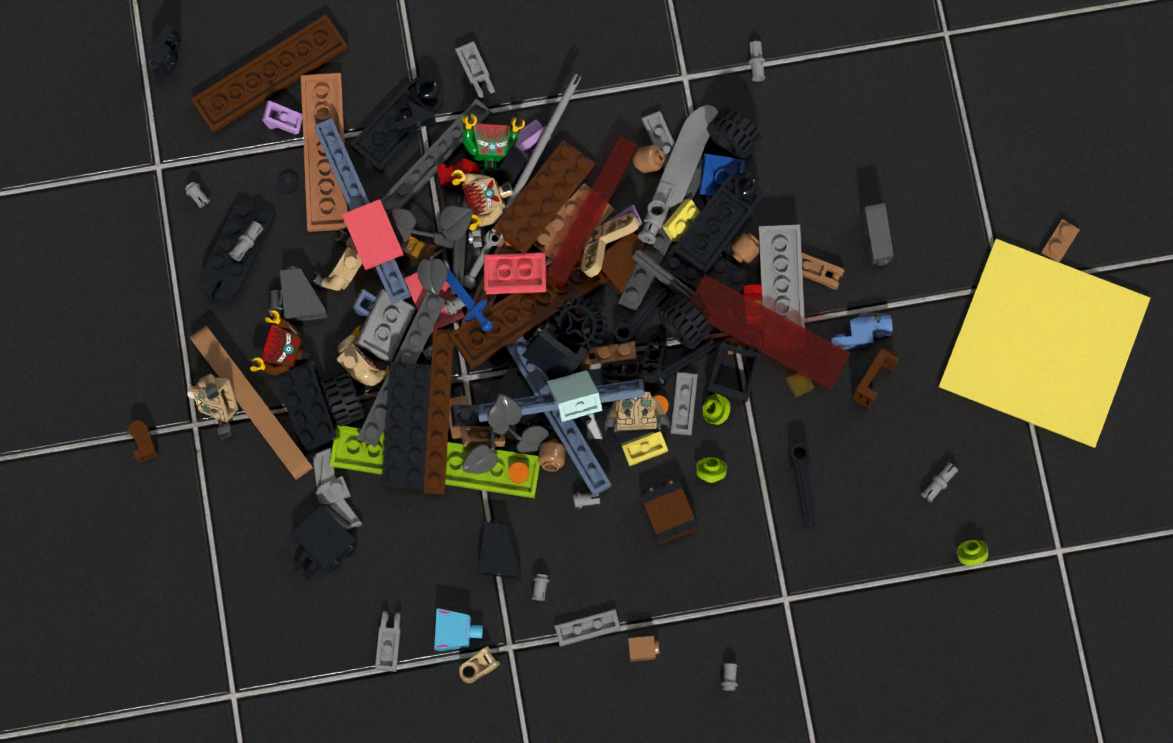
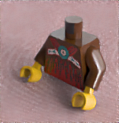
[250,311,312,376]

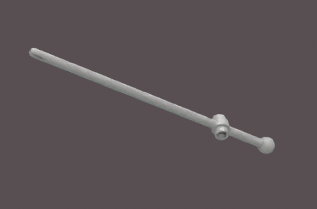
[463,74,581,290]

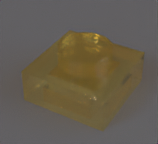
[786,370,814,398]

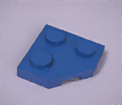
[698,154,745,196]

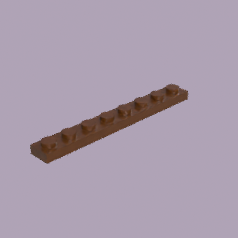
[423,329,454,495]

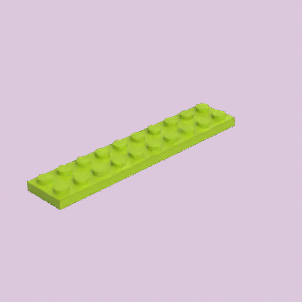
[329,425,540,499]

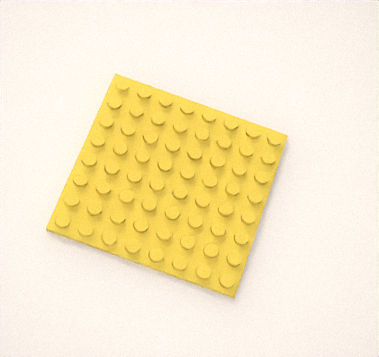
[939,239,1150,448]

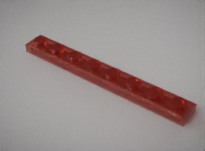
[546,137,638,286]

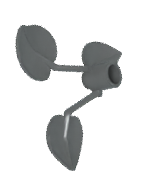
[388,206,473,295]
[462,394,551,474]

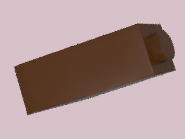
[600,232,645,296]

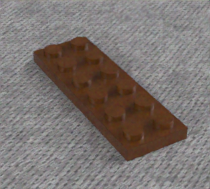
[492,140,596,255]

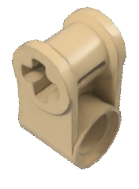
[459,646,500,683]

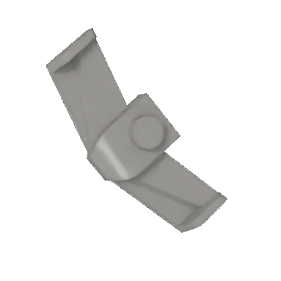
[313,448,363,531]

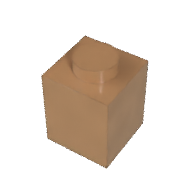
[628,636,659,662]

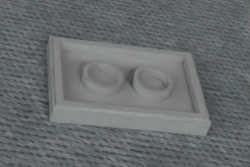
[355,289,416,363]

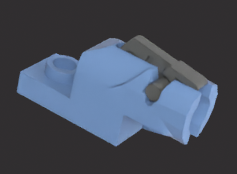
[830,312,892,351]

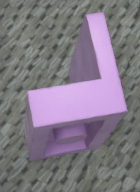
[515,120,551,155]

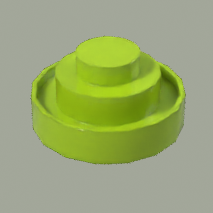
[702,394,730,425]
[696,457,727,483]
[957,540,988,566]

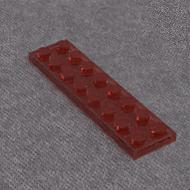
[690,275,851,390]

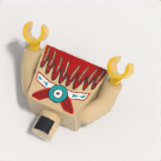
[451,170,514,231]
[337,325,389,386]

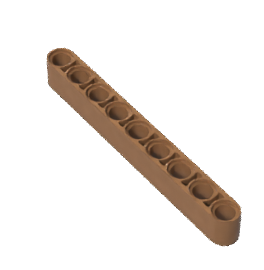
[189,326,313,480]

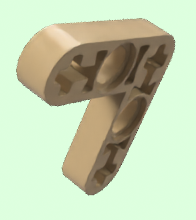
[581,213,640,277]

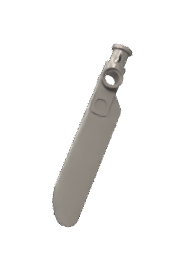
[638,105,718,244]

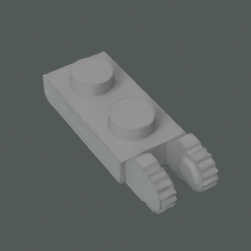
[455,41,495,99]
[375,611,401,672]

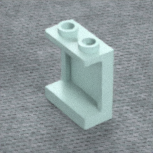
[547,370,602,422]

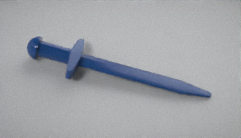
[446,267,493,331]

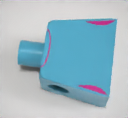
[434,609,483,651]

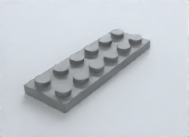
[759,225,806,350]

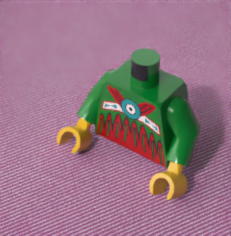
[462,114,525,172]

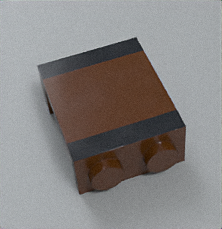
[640,480,698,545]

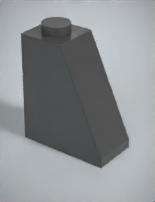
[861,203,894,266]
[280,266,328,322]

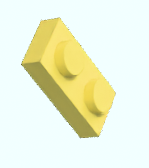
[662,198,700,242]
[622,431,668,466]

